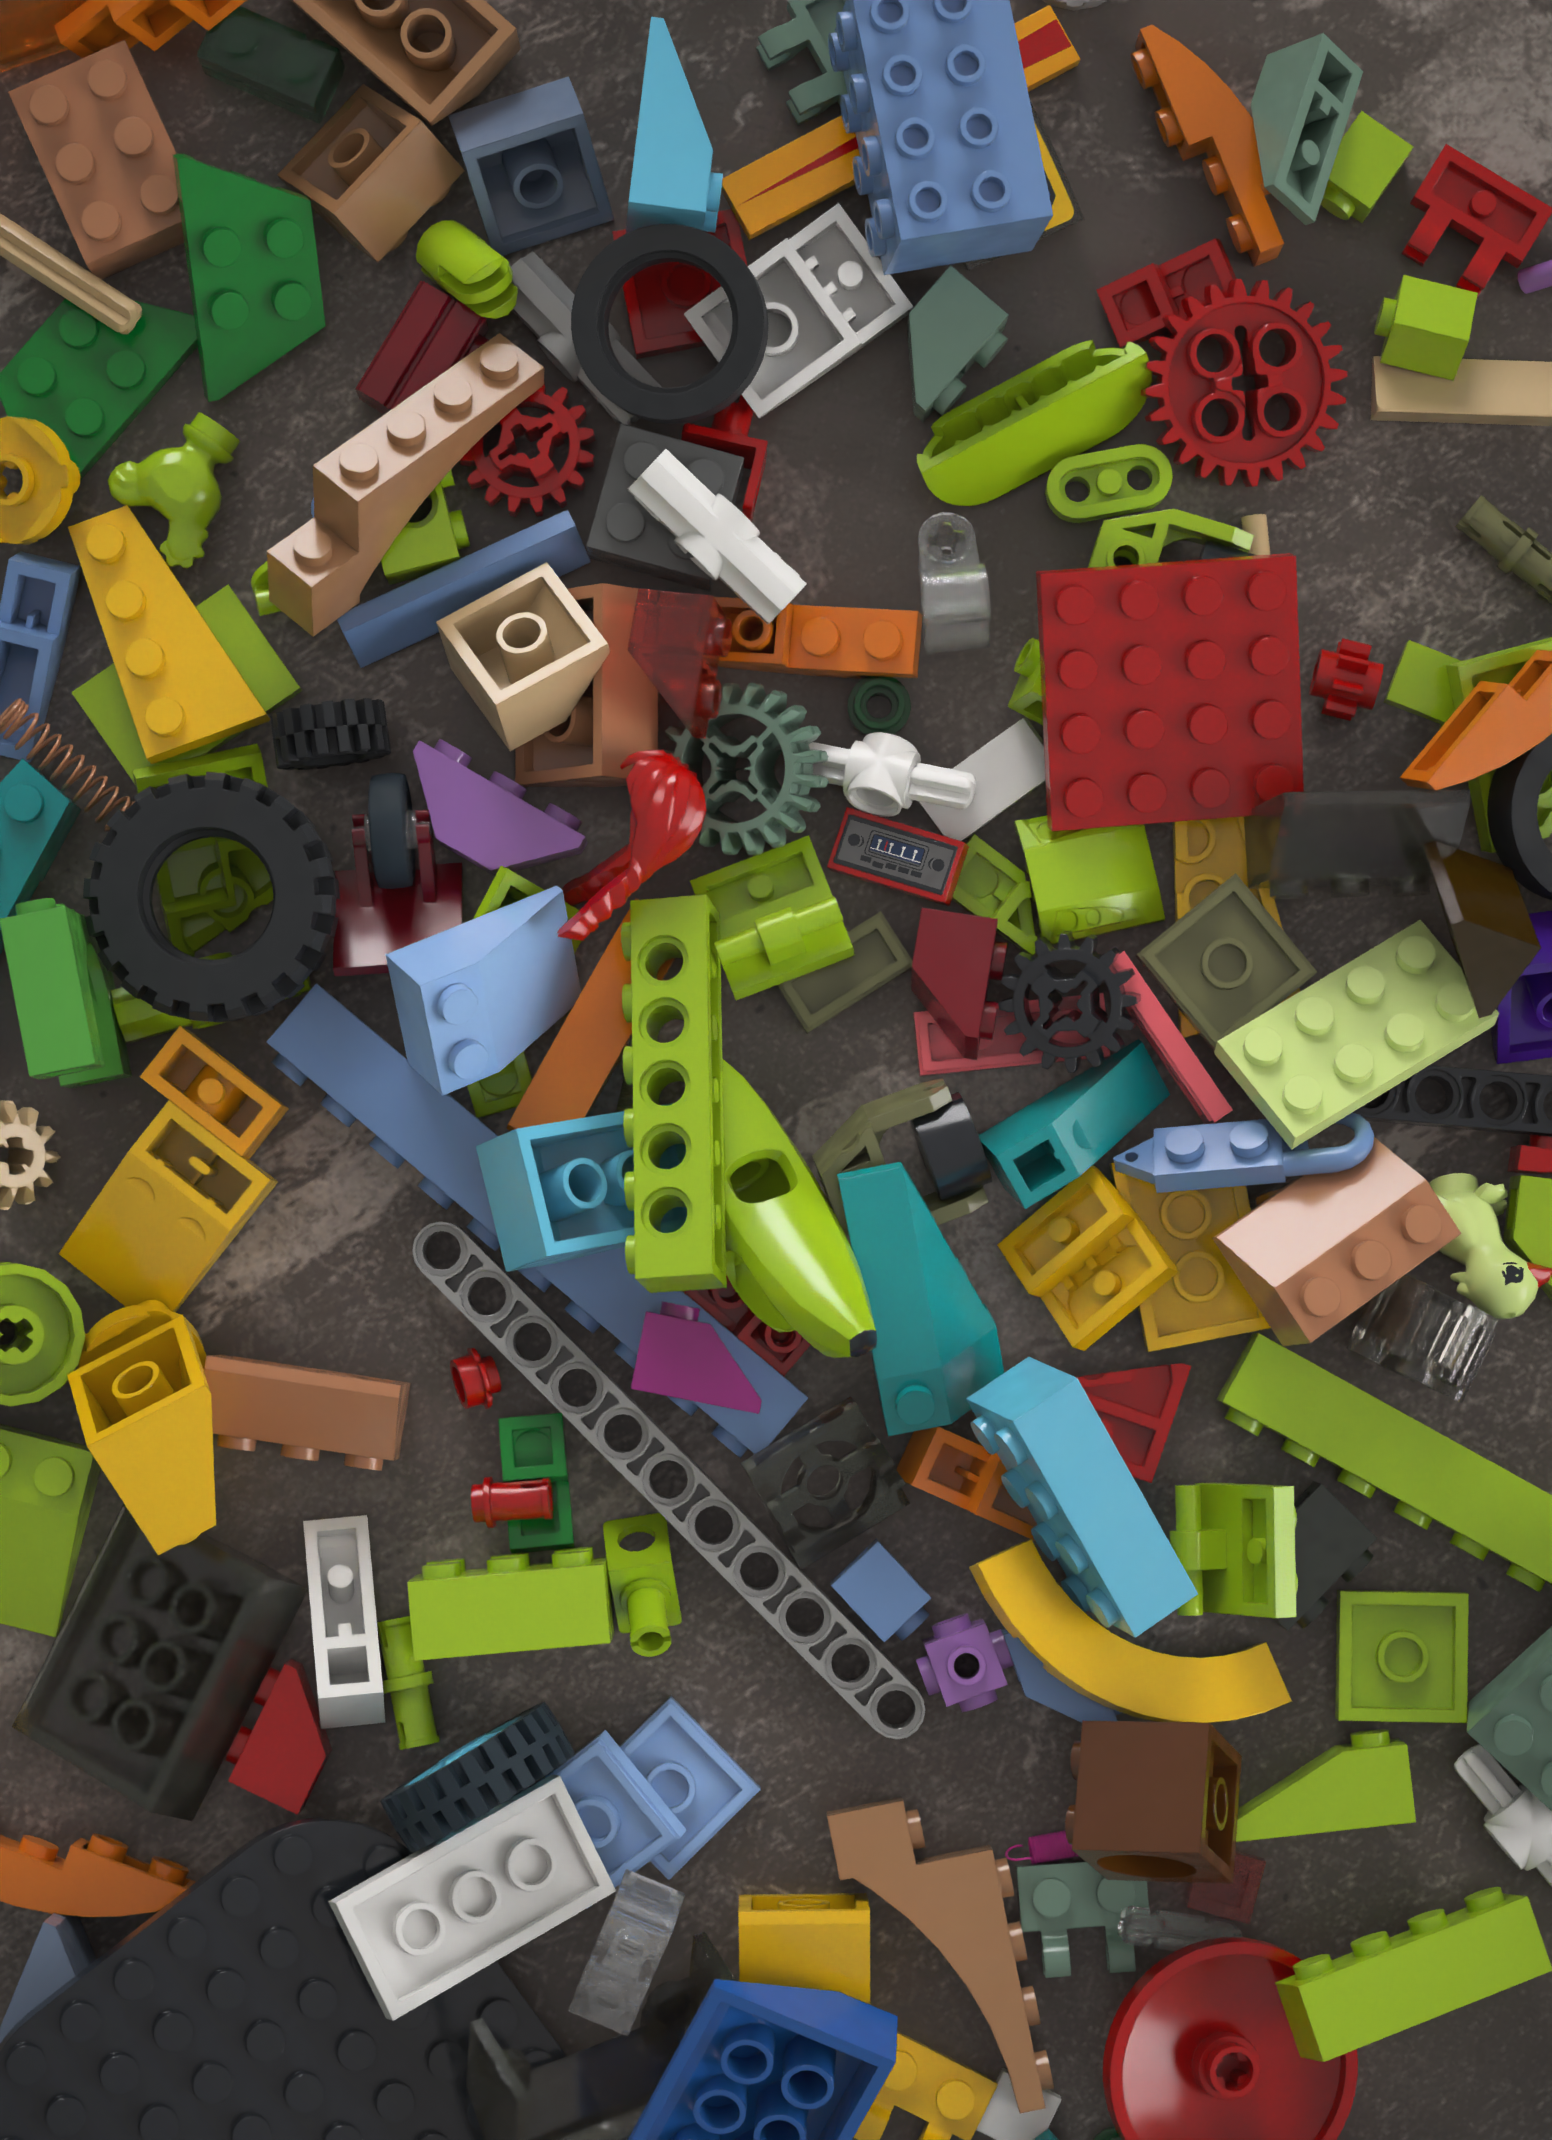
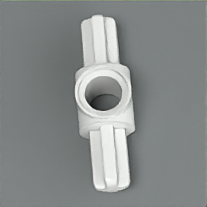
[809,732,975,817]
[1454,1744,1552,1887]

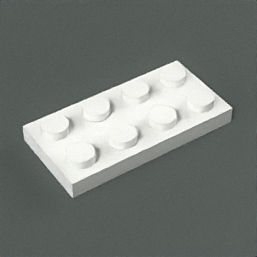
[328,1775,616,2021]

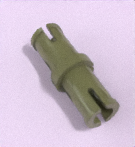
[1455,495,1552,605]

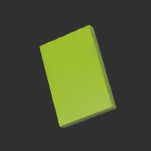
[71,584,302,784]

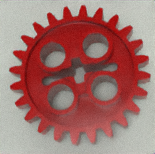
[1141,279,1348,487]

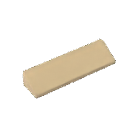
[1371,356,1552,426]

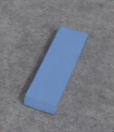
[337,510,590,668]

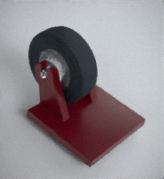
[333,773,463,976]

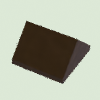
[1423,841,1541,1018]

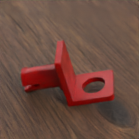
[681,395,768,522]

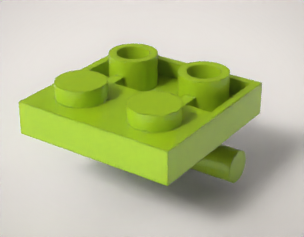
[690,835,855,1001]
[1169,1482,1298,1618]

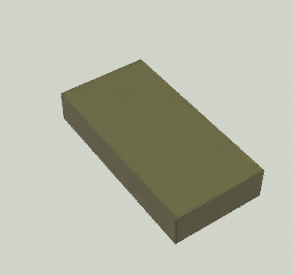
[776,911,913,1034]

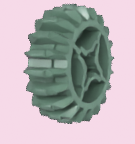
[664,683,829,855]

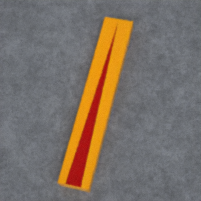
[721,5,1080,240]

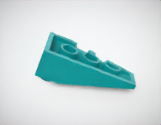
[837,1162,1004,1436]

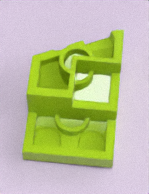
[132,743,273,957]

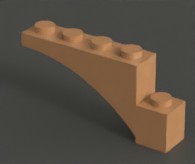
[267,333,545,637]
[827,1797,1054,2114]

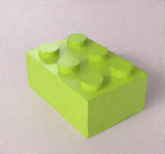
[407,1547,614,1661]

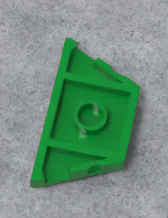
[173,154,326,402]
[0,298,198,481]

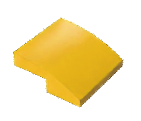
[997,1165,1179,1351]

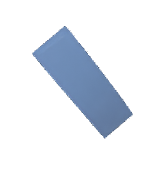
[0,551,82,762]

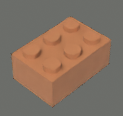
[8,40,184,280]

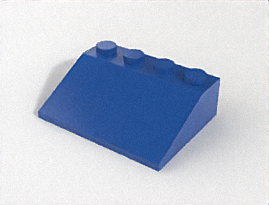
[628,1979,898,2140]

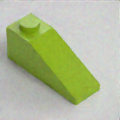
[1236,1729,1416,1842]

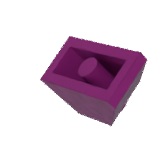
[631,1301,762,1414]

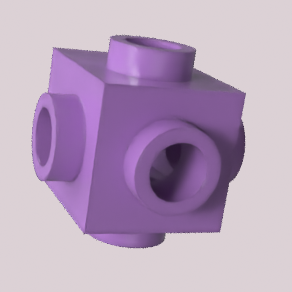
[916,1613,1014,1712]

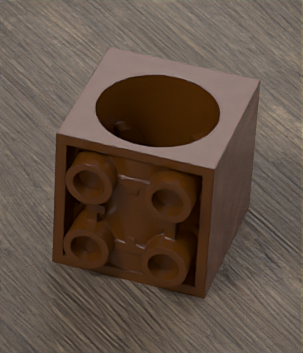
[1065,1720,1242,1884]

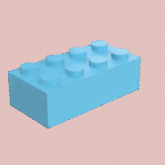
[966,1357,1198,1638]

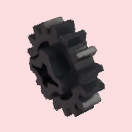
[998,931,1141,1073]

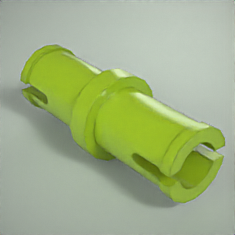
[377,1616,440,1750]

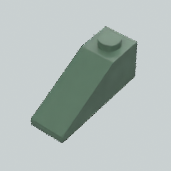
[1251,33,1363,225]

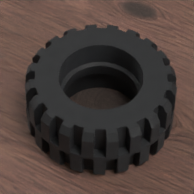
[83,772,340,1022]

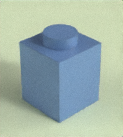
[830,1538,931,1642]

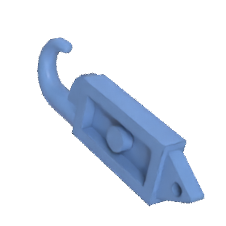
[1113,1112,1374,1193]

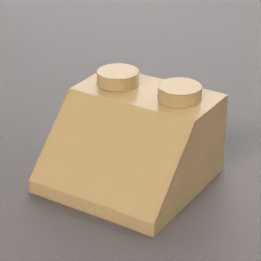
[436,562,610,751]

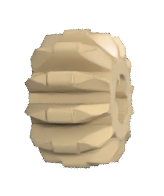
[0,1100,61,1210]

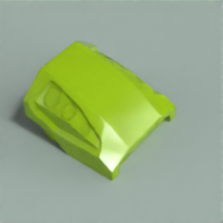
[1013,815,1165,945]

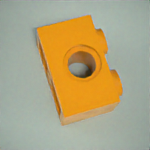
[140,1026,289,1159]

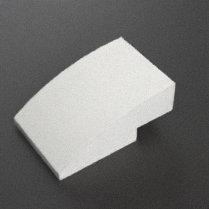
[684,203,913,418]

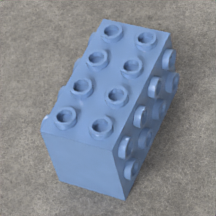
[828,0,1053,275]

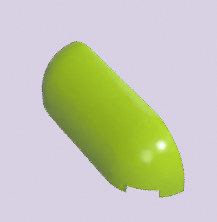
[917,340,1152,506]

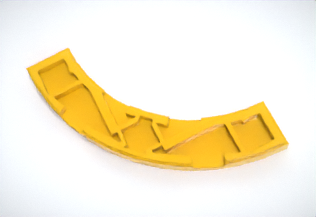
[969,1539,1292,1723]

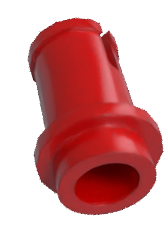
[471,1476,553,1528]

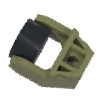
[812,1078,992,1235]

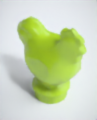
[108,412,240,569]

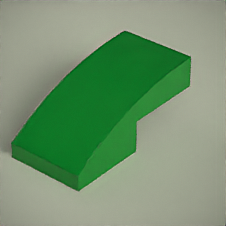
[498,1413,575,1554]

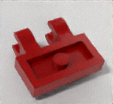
[1401,144,1552,298]

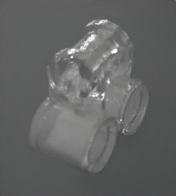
[918,512,991,655]

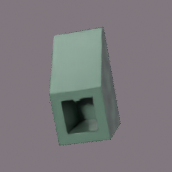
[907,265,1008,422]

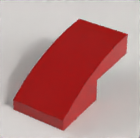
[1096,238,1237,348]

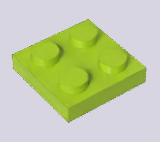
[1335,1590,1469,1723]

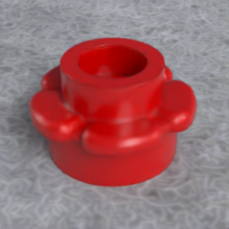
[450,1348,502,1409]

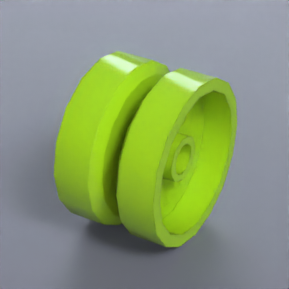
[0,1262,85,1407]

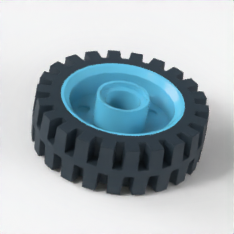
[380,1702,575,1853]

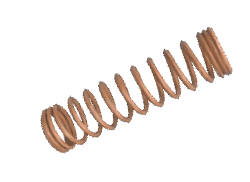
[0,698,135,832]

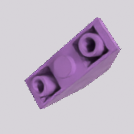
[413,739,588,876]

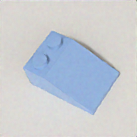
[386,886,581,1096]

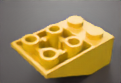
[59,1100,278,1312]

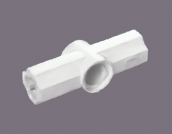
[628,449,807,625]

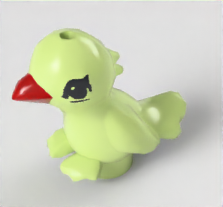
[1429,1173,1552,1319]

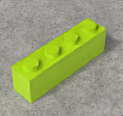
[1275,1887,1552,2062]

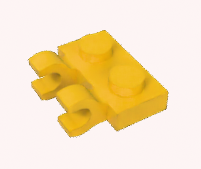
[854,2031,998,2140]

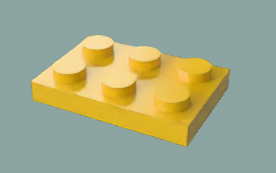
[1109,1163,1271,1352]

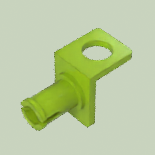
[603,1513,682,1657]

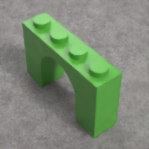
[0,898,132,1089]

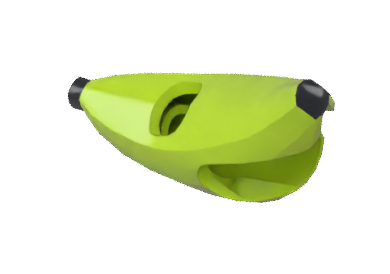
[685,1058,877,1358]

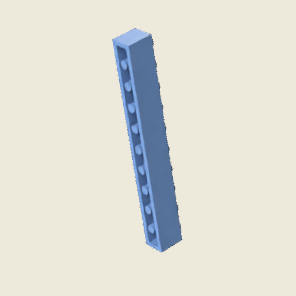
[267,983,808,1458]

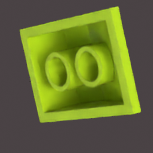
[0,1424,101,1637]

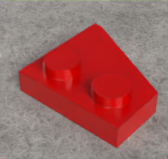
[1076,1363,1192,1483]

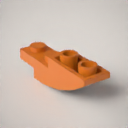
[1131,25,1284,267]
[659,594,923,679]
[0,1833,196,1917]

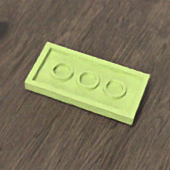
[1214,920,1499,1150]

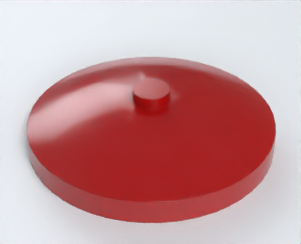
[1103,1937,1358,2140]

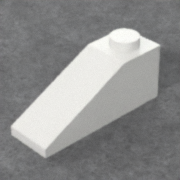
[303,1515,385,1729]

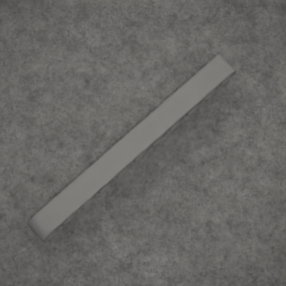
[412,1221,925,1740]

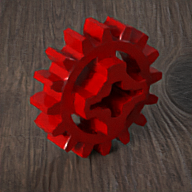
[459,381,596,517]

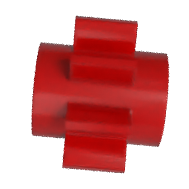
[1309,638,1384,721]

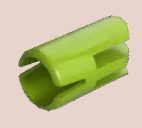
[416,220,518,319]

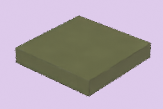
[1136,873,1317,1052]

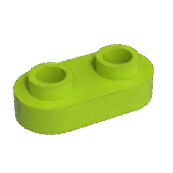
[1045,444,1173,523]

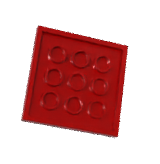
[1036,553,1305,831]

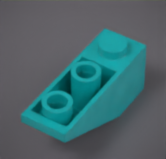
[978,1039,1170,1209]

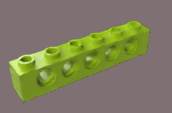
[621,894,727,1293]

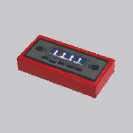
[827,807,969,906]

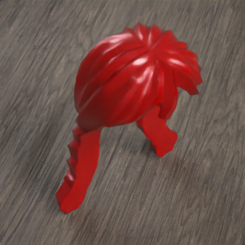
[557,750,707,941]

